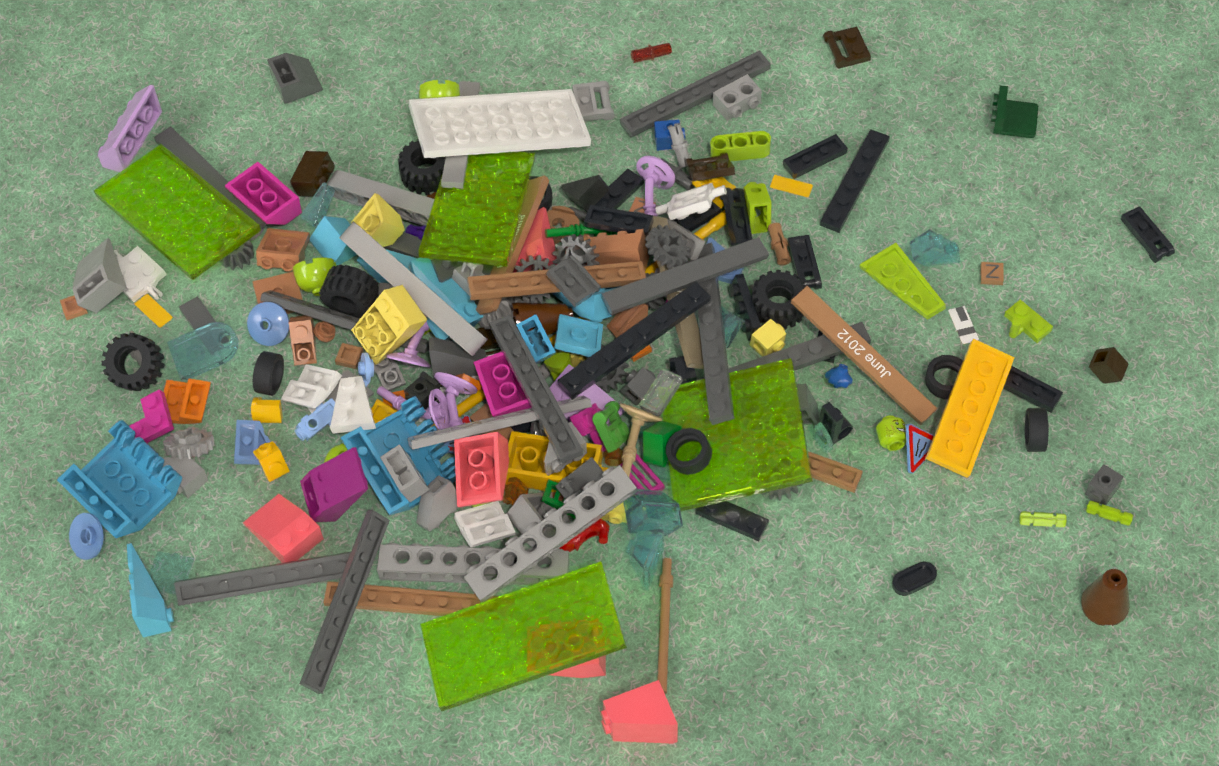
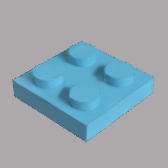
[554,314,603,357]

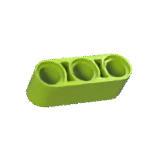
[710,131,771,161]

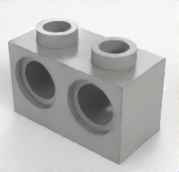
[713,74,762,121]
[380,444,430,502]

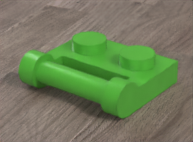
[593,401,629,453]

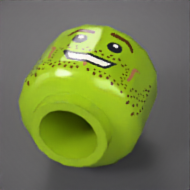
[876,415,906,451]

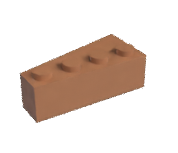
[562,229,649,271]

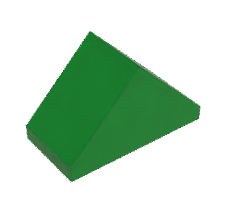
[643,421,682,468]

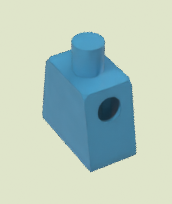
[516,315,556,364]

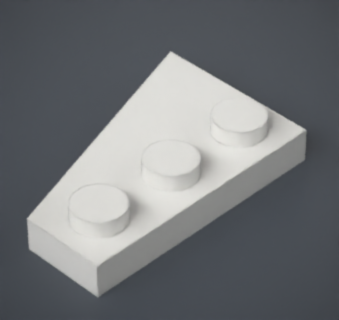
[330,376,376,434]

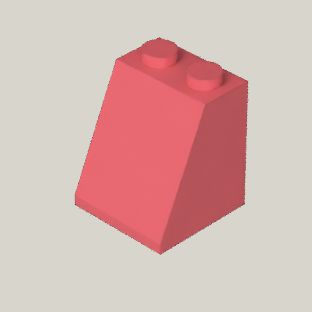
[600,680,678,744]

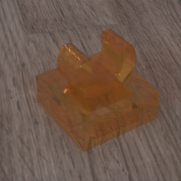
[501,477,529,505]

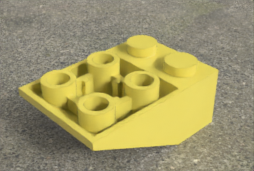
[351,285,427,365]

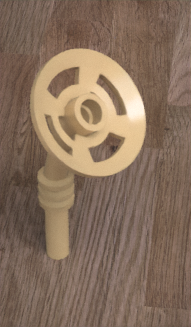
[619,403,663,477]

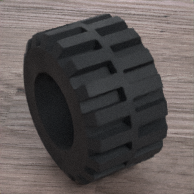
[398,139,446,195]
[319,265,379,318]
[752,270,806,330]
[101,333,165,391]

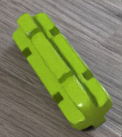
[1086,501,1133,526]
[1019,511,1067,527]

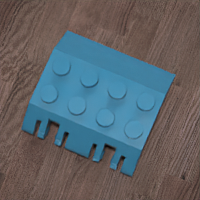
[341,396,456,515]
[57,420,182,538]

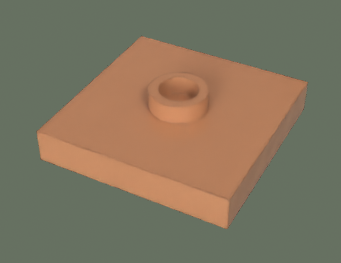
[252,271,302,314]

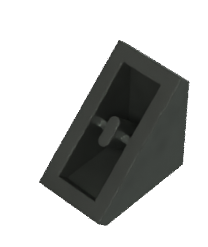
[561,175,609,212]

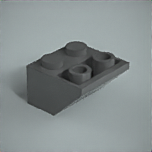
[267,53,323,104]

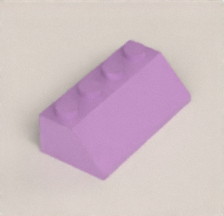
[98,85,162,174]

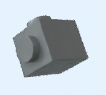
[620,367,659,406]
[1085,464,1124,505]

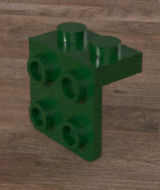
[991,85,1039,138]

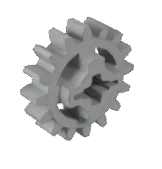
[163,427,215,459]

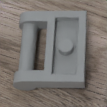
[572,81,615,121]

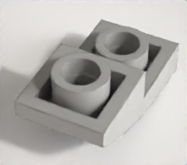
[369,356,406,391]

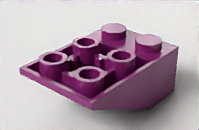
[300,447,368,522]

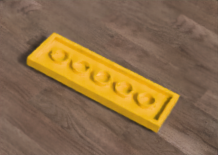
[925,338,1015,478]

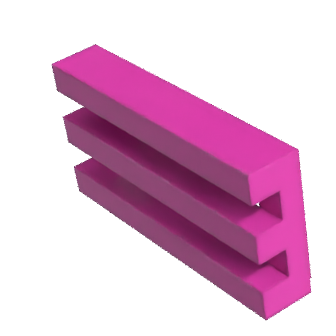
[618,453,665,501]

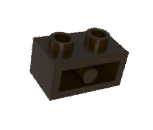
[290,151,335,197]

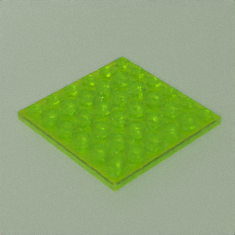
[660,358,813,512]

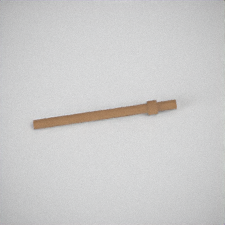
[658,558,674,694]

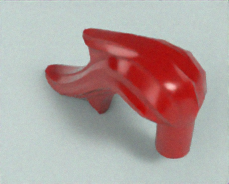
[559,519,610,552]

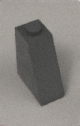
[429,337,486,381]

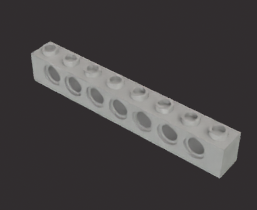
[464,465,637,603]
[377,543,570,587]

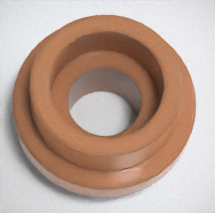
[314,321,336,342]

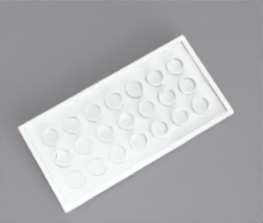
[409,89,591,158]

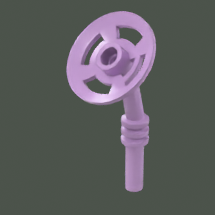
[636,156,675,216]
[387,314,431,368]
[434,372,478,438]
[377,386,450,430]

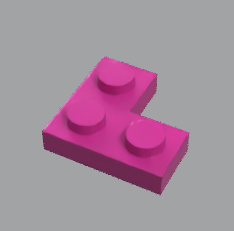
[129,389,174,443]
[570,403,606,451]

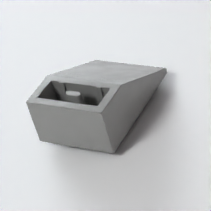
[72,238,127,313]

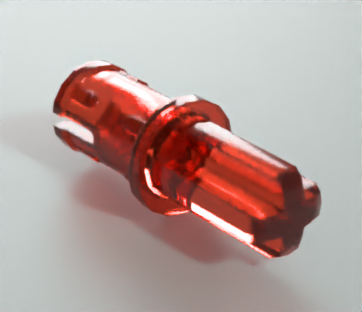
[631,43,672,63]

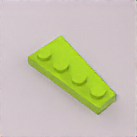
[859,243,946,320]

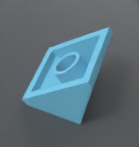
[309,216,357,266]

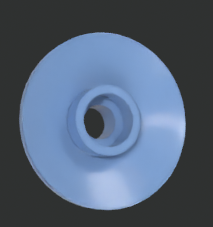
[247,302,289,346]
[69,513,103,560]

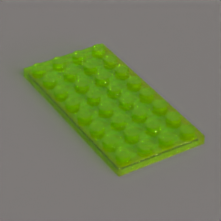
[94,144,261,280]
[418,152,535,267]
[420,561,627,711]

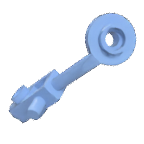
[294,353,374,441]

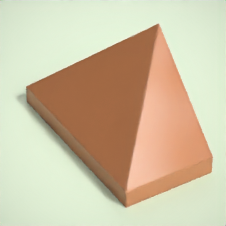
[607,303,648,338]

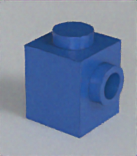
[654,119,685,151]

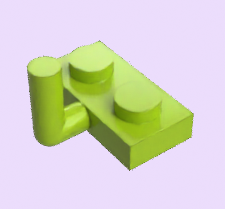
[1004,299,1053,343]

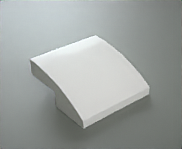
[281,364,342,409]
[454,501,516,548]

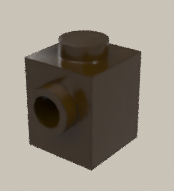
[1089,347,1129,384]

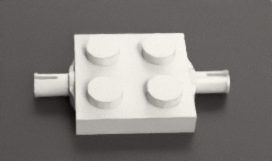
[655,183,727,220]
[114,246,167,302]

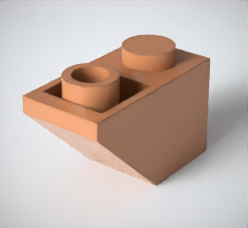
[288,315,317,366]

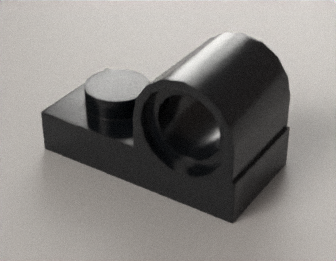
[817,402,853,446]

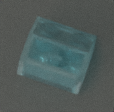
[624,489,683,536]

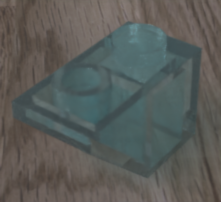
[909,229,961,267]

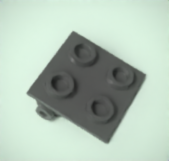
[556,457,614,510]

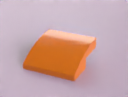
[164,378,211,424]

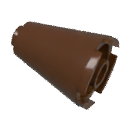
[511,302,573,338]
[1081,569,1130,626]

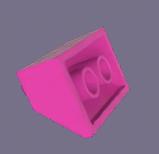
[225,162,302,225]
[474,352,532,417]

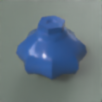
[825,364,853,388]

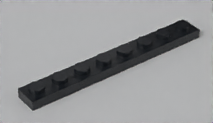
[558,282,711,400]

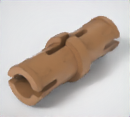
[768,223,791,266]

